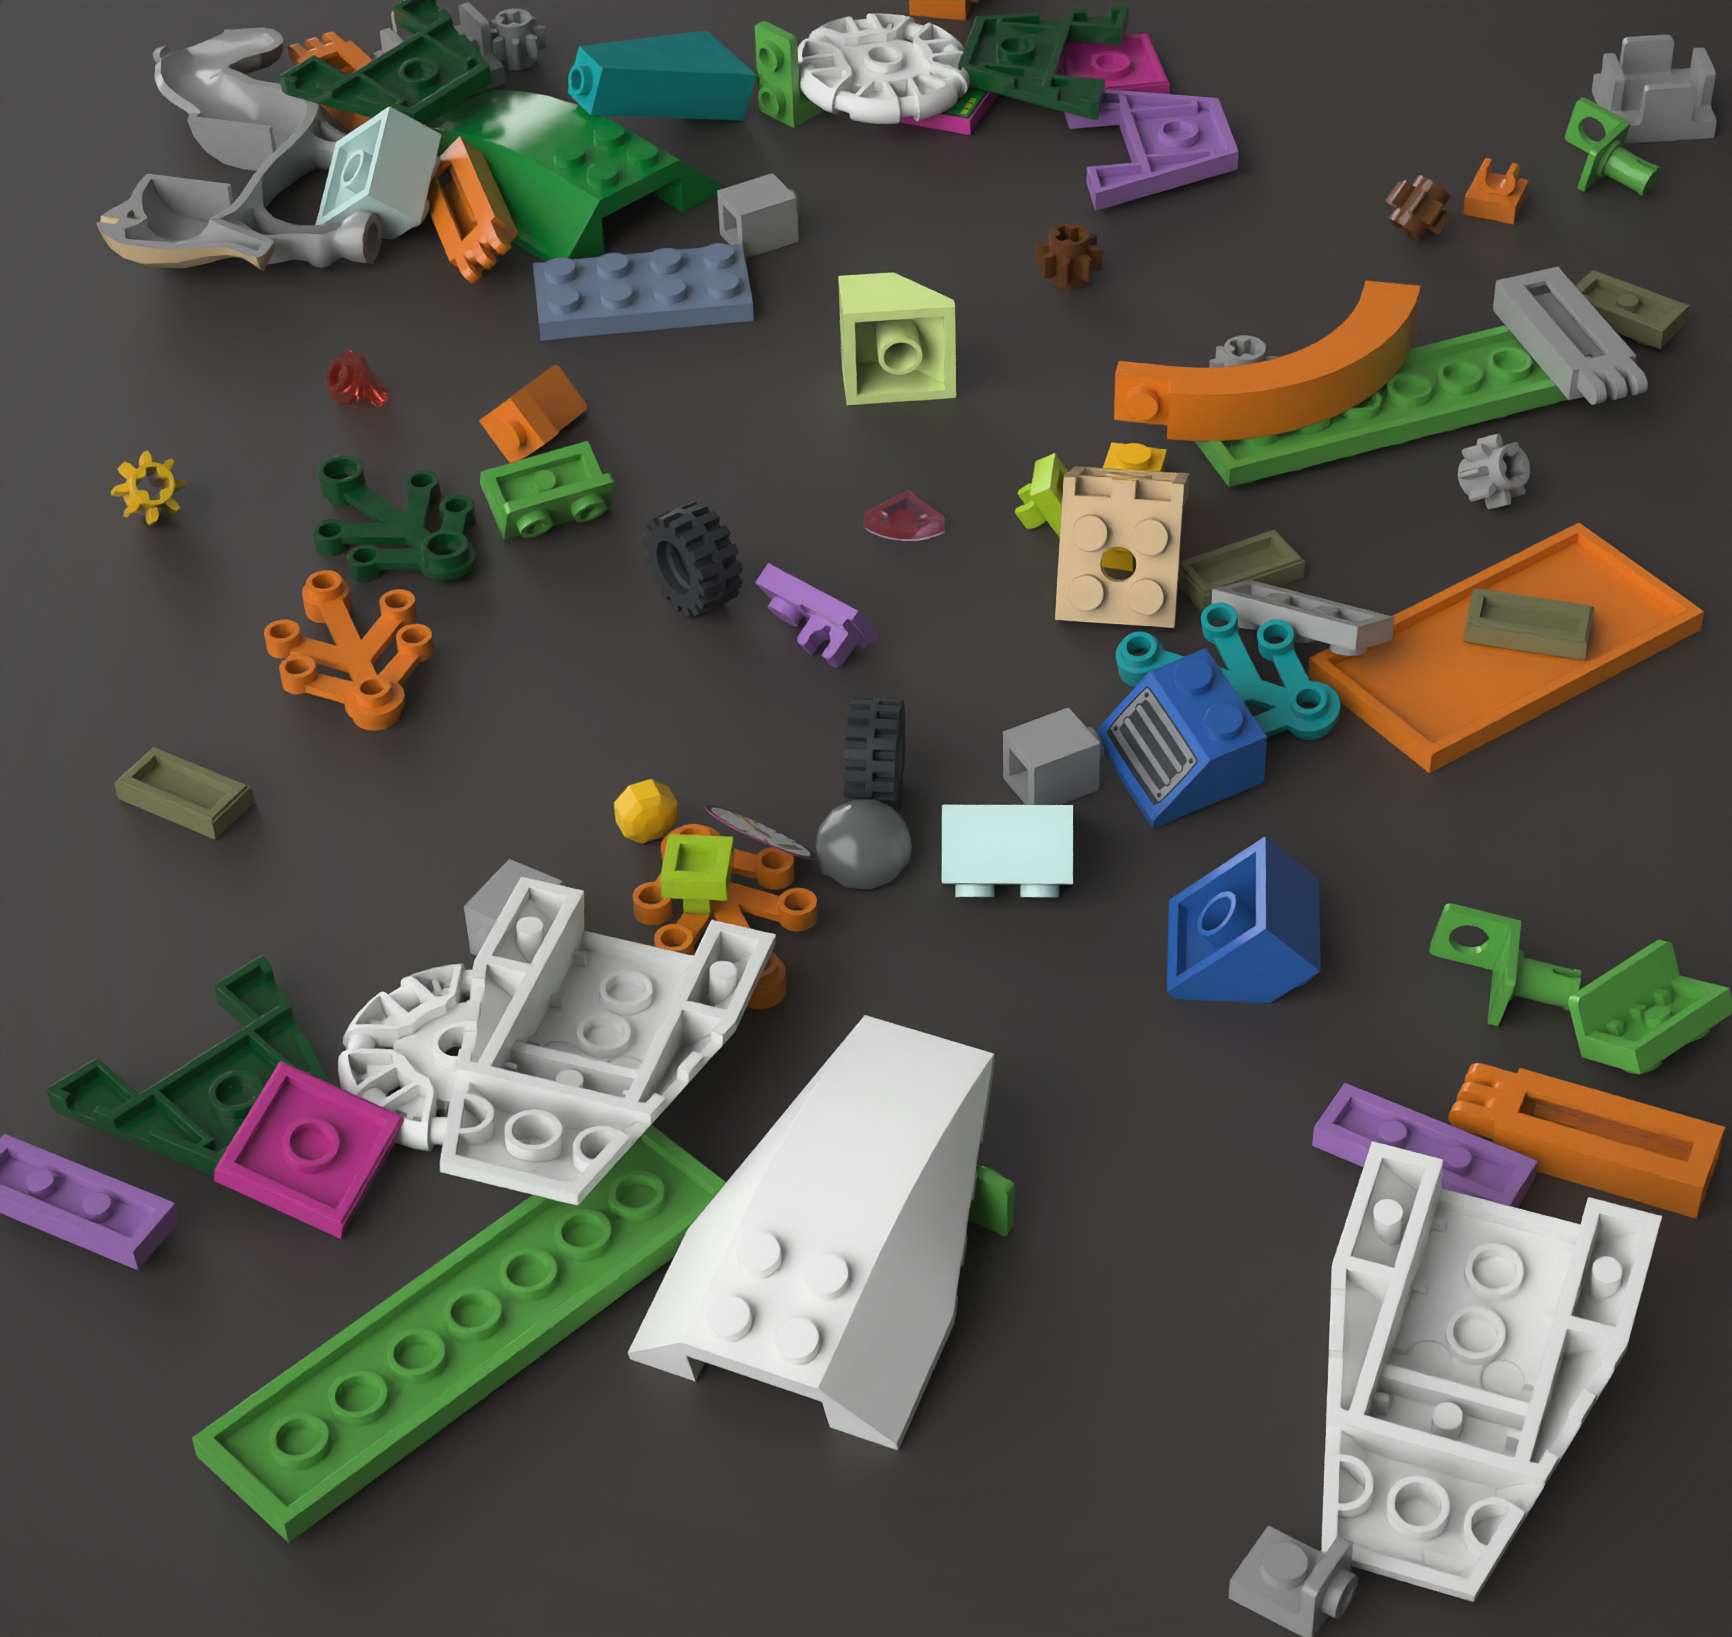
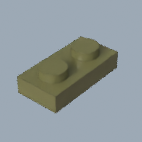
[1576,270,1690,349]

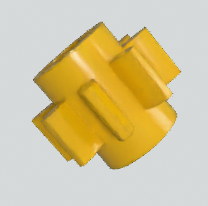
[111,451,187,526]

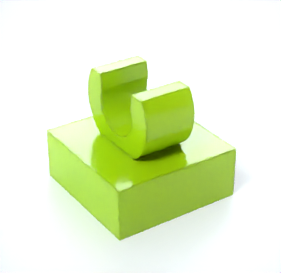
[1015,453,1068,537]
[660,834,735,915]

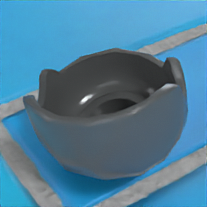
[815,799,912,891]

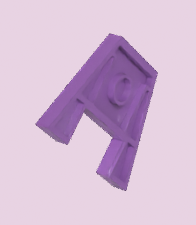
[1064,89,1239,211]

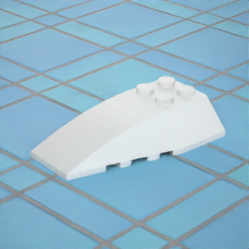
[440,877,776,1206]
[628,1015,995,1450]
[1321,1141,1662,1602]

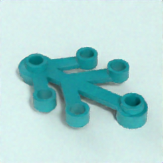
[1116,602,1341,740]

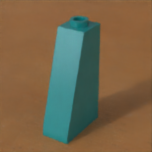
[567,31,756,121]

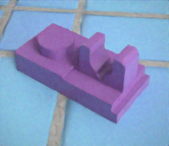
[755,563,880,668]

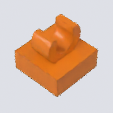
[1463,158,1529,224]

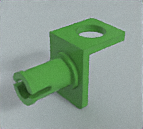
[1565,97,1661,197]
[1429,903,1581,1027]

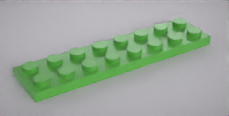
[1194,325,1568,487]
[192,1125,726,1543]

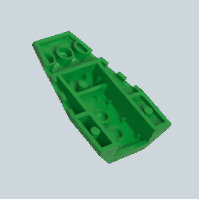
[425,90,722,262]

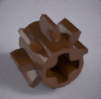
[1385,175,1454,241]
[1037,223,1103,290]

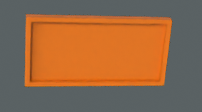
[1308,523,1704,773]

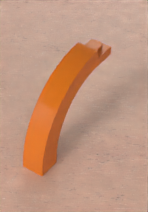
[1114,281,1421,441]

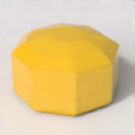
[614,779,679,844]

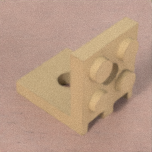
[1055,466,1190,628]

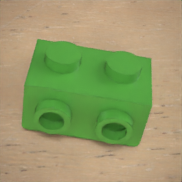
[480,441,615,540]
[1568,940,1732,1075]

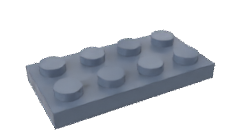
[533,243,754,341]

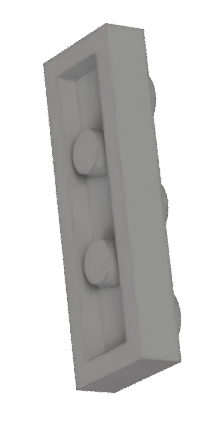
[1211,580,1394,656]

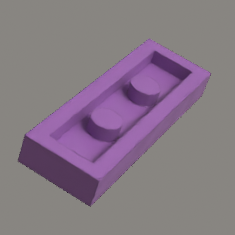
[1312,1083,1538,1208]
[0,1134,180,1270]

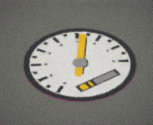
[705,805,816,859]

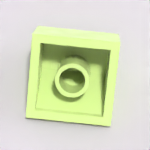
[838,272,956,405]

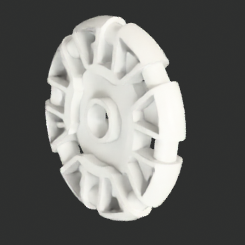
[798,13,970,124]
[338,963,567,1152]

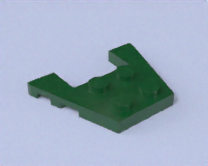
[279,0,492,125]
[958,6,1129,120]
[46,955,329,1177]

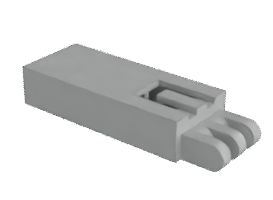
[1493,267,1648,405]

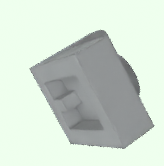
[1229,1525,1358,1637]

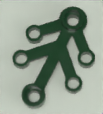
[313,455,476,583]

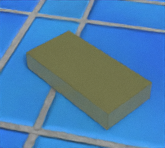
[1178,530,1305,612]
[1463,589,1594,660]
[114,747,255,840]

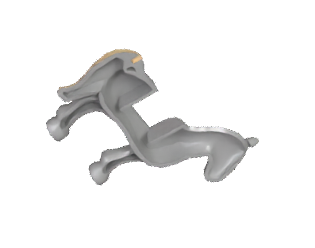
[96,27,382,272]

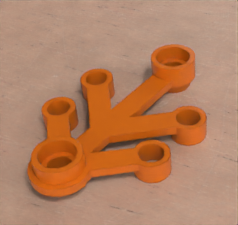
[264,570,434,730]
[633,824,818,1009]

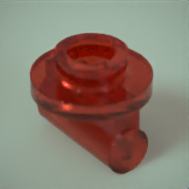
[327,350,389,406]

